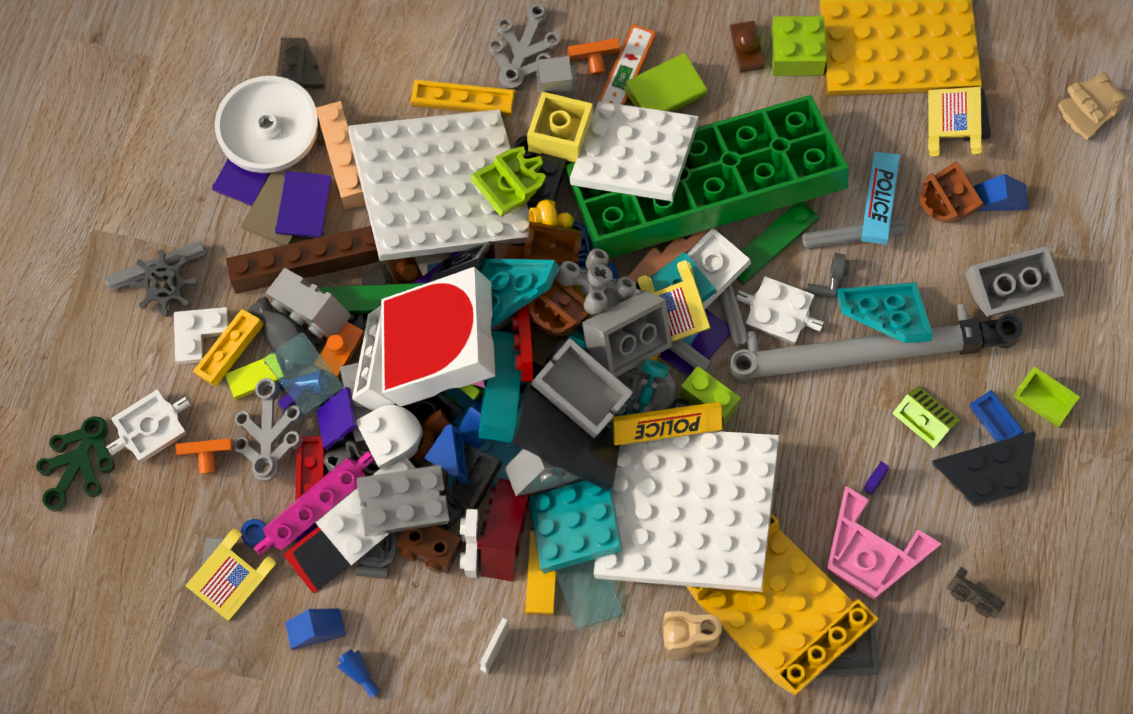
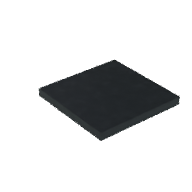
[512,361,626,491]

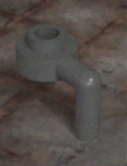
[806,253,850,298]

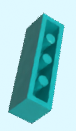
[478,330,524,443]

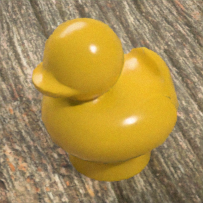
[529,199,574,229]

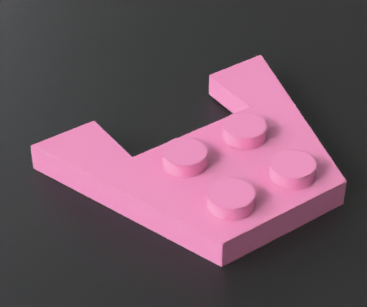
[826,486,941,600]

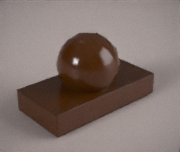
[730,21,765,73]

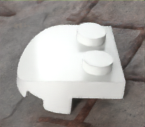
[356,405,423,469]

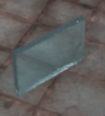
[263,332,344,416]
[555,559,623,630]

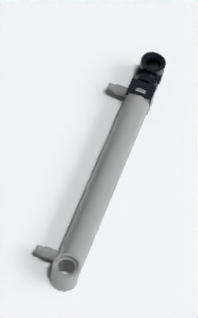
[729,304,1023,383]

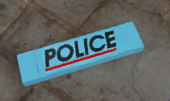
[861,151,900,245]

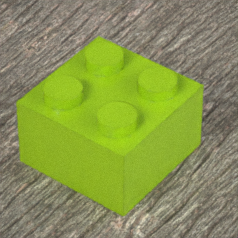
[771,16,826,76]

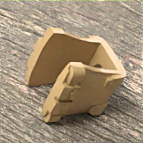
[1058,72,1127,140]

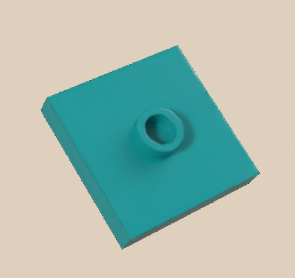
[650,252,717,303]

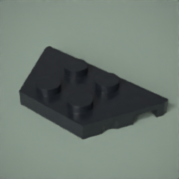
[932,432,1035,507]

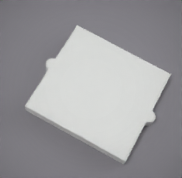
[480,618,510,674]

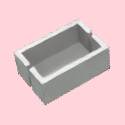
[531,338,633,438]
[356,465,449,537]

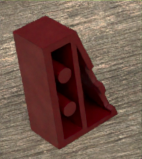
[477,478,530,582]

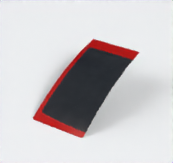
[284,526,390,593]

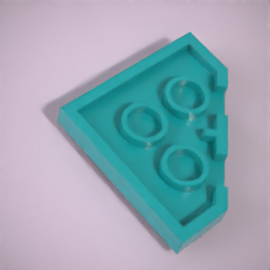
[480,258,559,328]
[837,282,932,343]

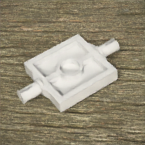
[736,276,824,345]
[106,389,191,464]

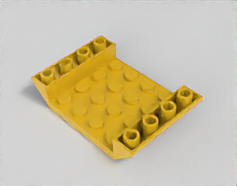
[686,514,878,696]

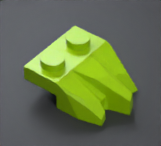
[471,146,546,217]

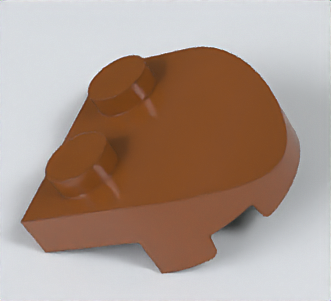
[919,161,985,223]
[529,275,591,336]

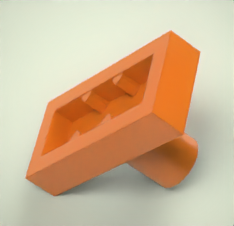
[567,38,620,75]
[314,322,365,379]
[175,439,235,474]

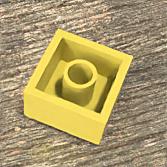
[527,92,593,162]

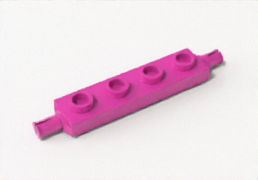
[254,451,375,556]

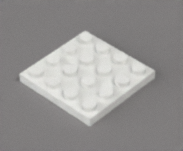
[570,101,699,201]

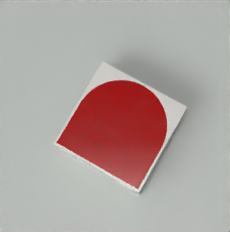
[381,267,495,407]

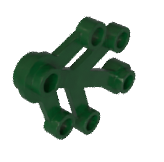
[36,416,115,512]

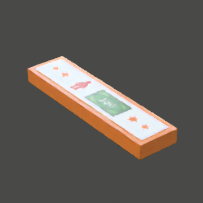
[595,24,656,109]

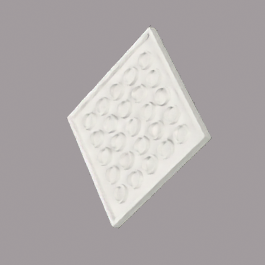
[348,110,529,261]
[594,431,779,592]

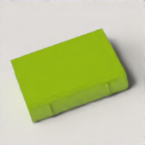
[623,53,707,112]

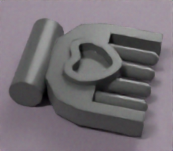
[356,535,398,579]

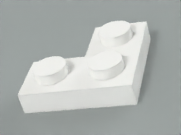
[174,307,229,365]
[460,509,481,578]

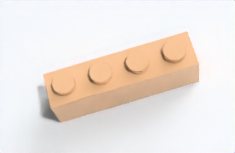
[316,101,366,210]

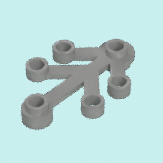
[489,4,560,90]
[233,378,303,482]

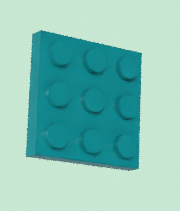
[529,480,623,574]

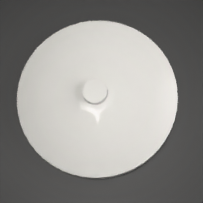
[215,76,319,173]

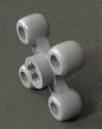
[557,248,636,316]

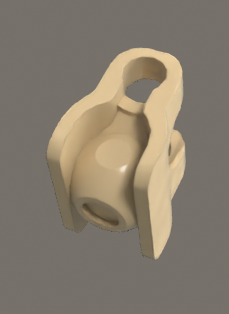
[663,611,722,660]

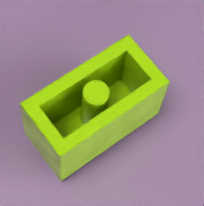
[680,366,741,428]

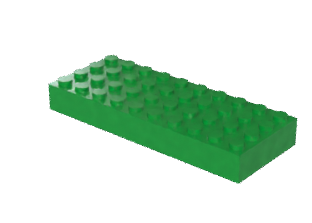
[565,95,849,258]

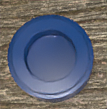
[240,519,266,548]

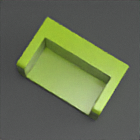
[1013,366,1080,428]

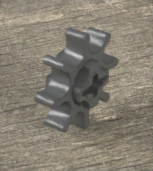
[129,250,198,317]

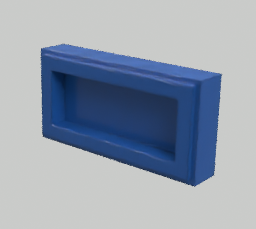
[969,390,1025,442]

